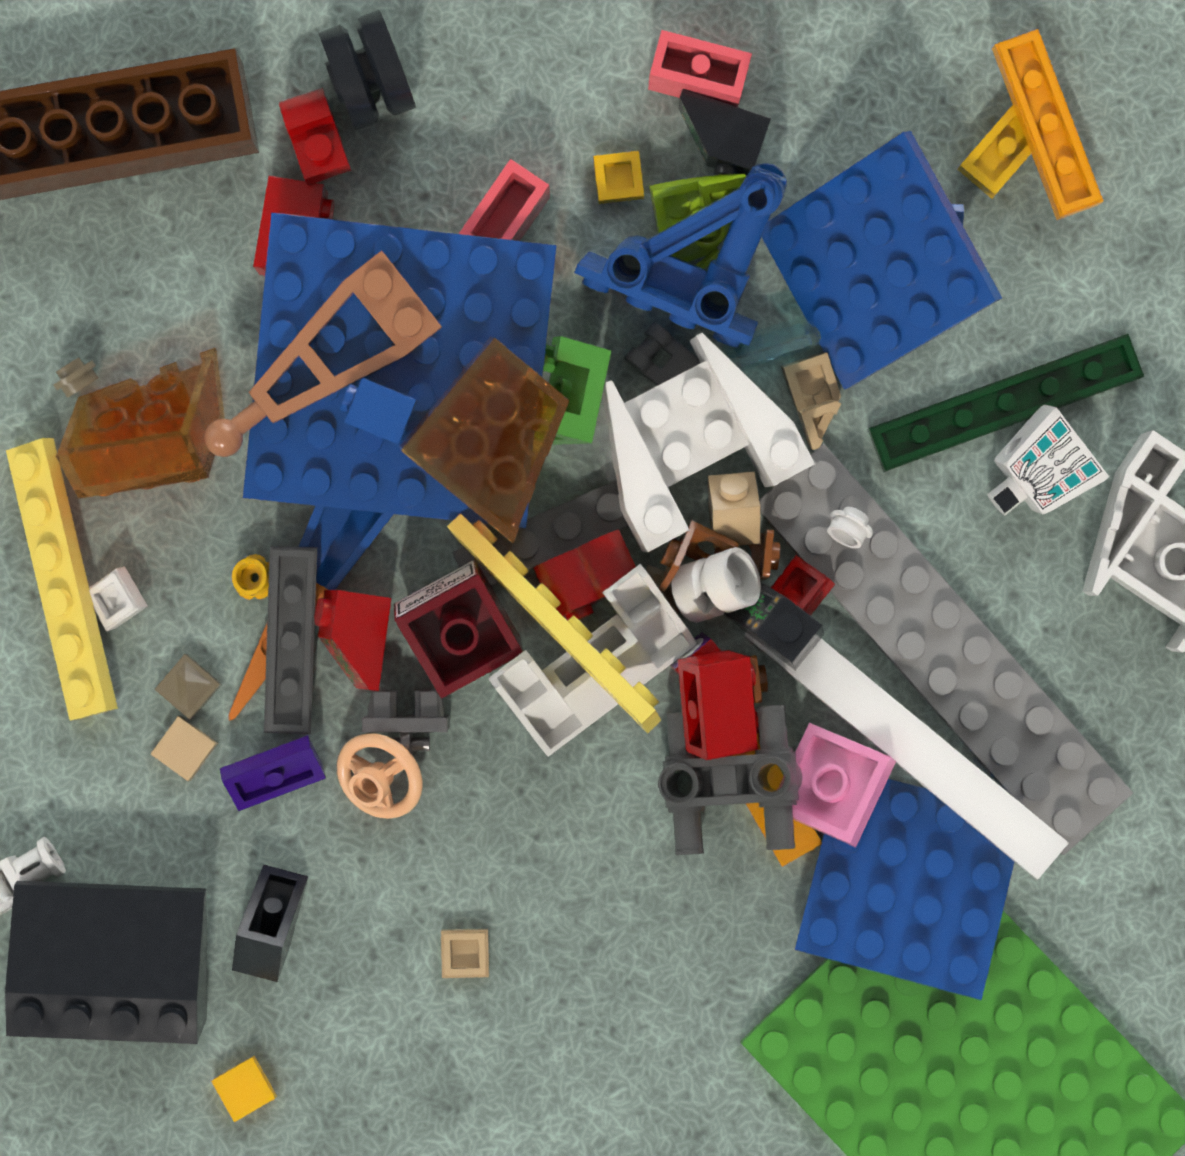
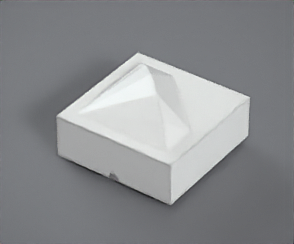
[89,566,148,631]

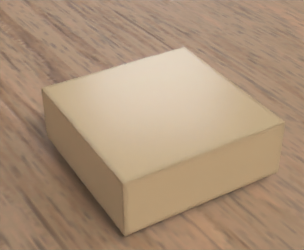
[151,716,218,781]
[441,929,489,978]

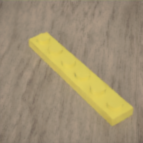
[6,438,118,721]
[447,514,661,734]

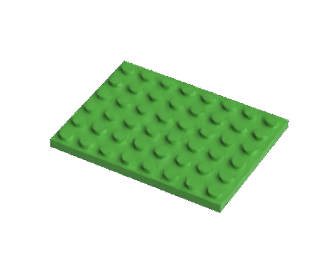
[740,911,1185,1156]

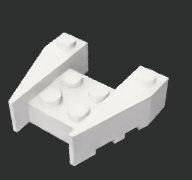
[602,333,815,552]
[1082,430,1185,653]

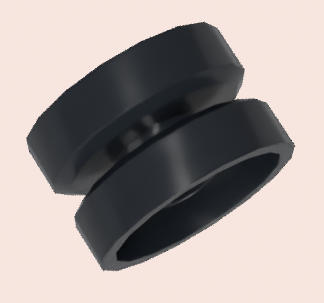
[318,10,416,131]

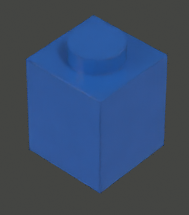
[340,378,417,445]

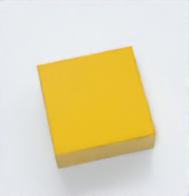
[593,151,644,204]
[211,1056,277,1122]

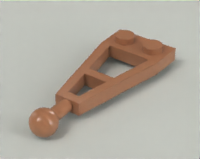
[204,250,442,457]

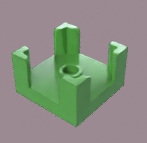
[533,336,611,445]

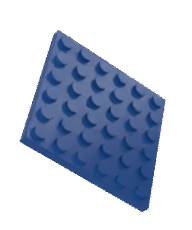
[243,212,557,528]

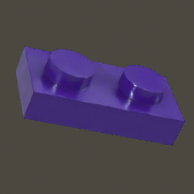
[220,735,326,811]

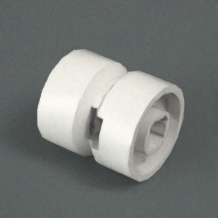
[672,547,761,623]

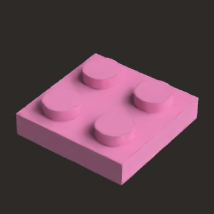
[777,723,896,847]

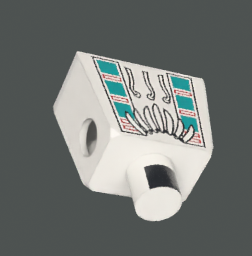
[987,405,1109,516]

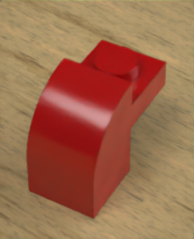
[279,87,351,186]

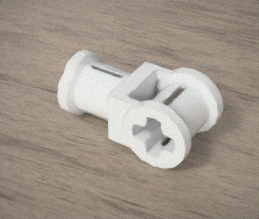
[0,837,66,916]

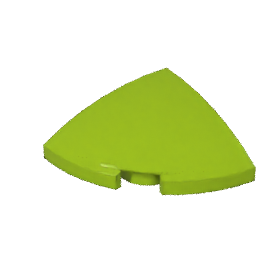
[649,174,746,269]

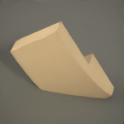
[781,351,841,450]

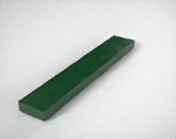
[867,334,1144,472]

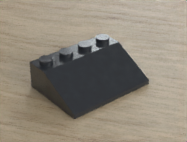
[5,881,207,1044]

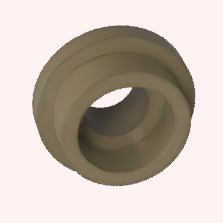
[53,357,99,398]

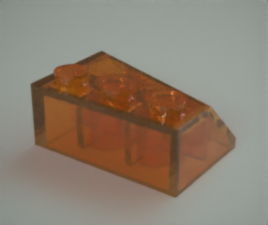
[399,337,570,543]
[56,348,225,499]

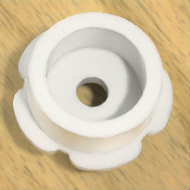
[827,507,873,548]

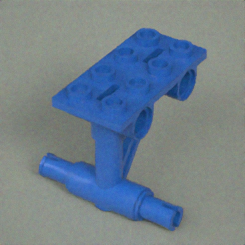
[574,163,787,347]

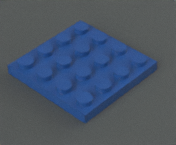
[762,131,1002,390]
[795,779,1014,1000]

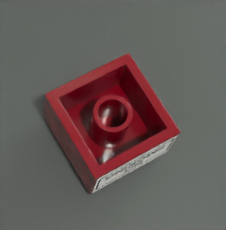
[394,559,524,699]

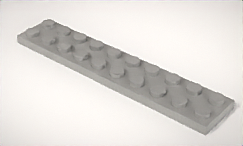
[759,444,1133,855]

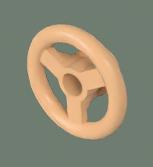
[337,733,423,819]

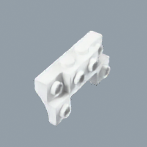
[488,564,698,757]

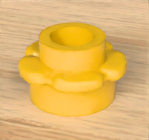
[232,554,269,600]

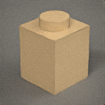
[708,471,760,548]

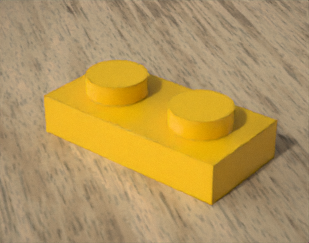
[957,105,1031,199]

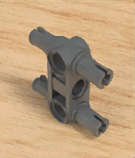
[658,705,803,855]

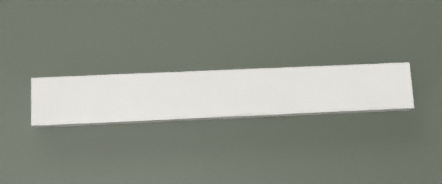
[744,633,1069,880]

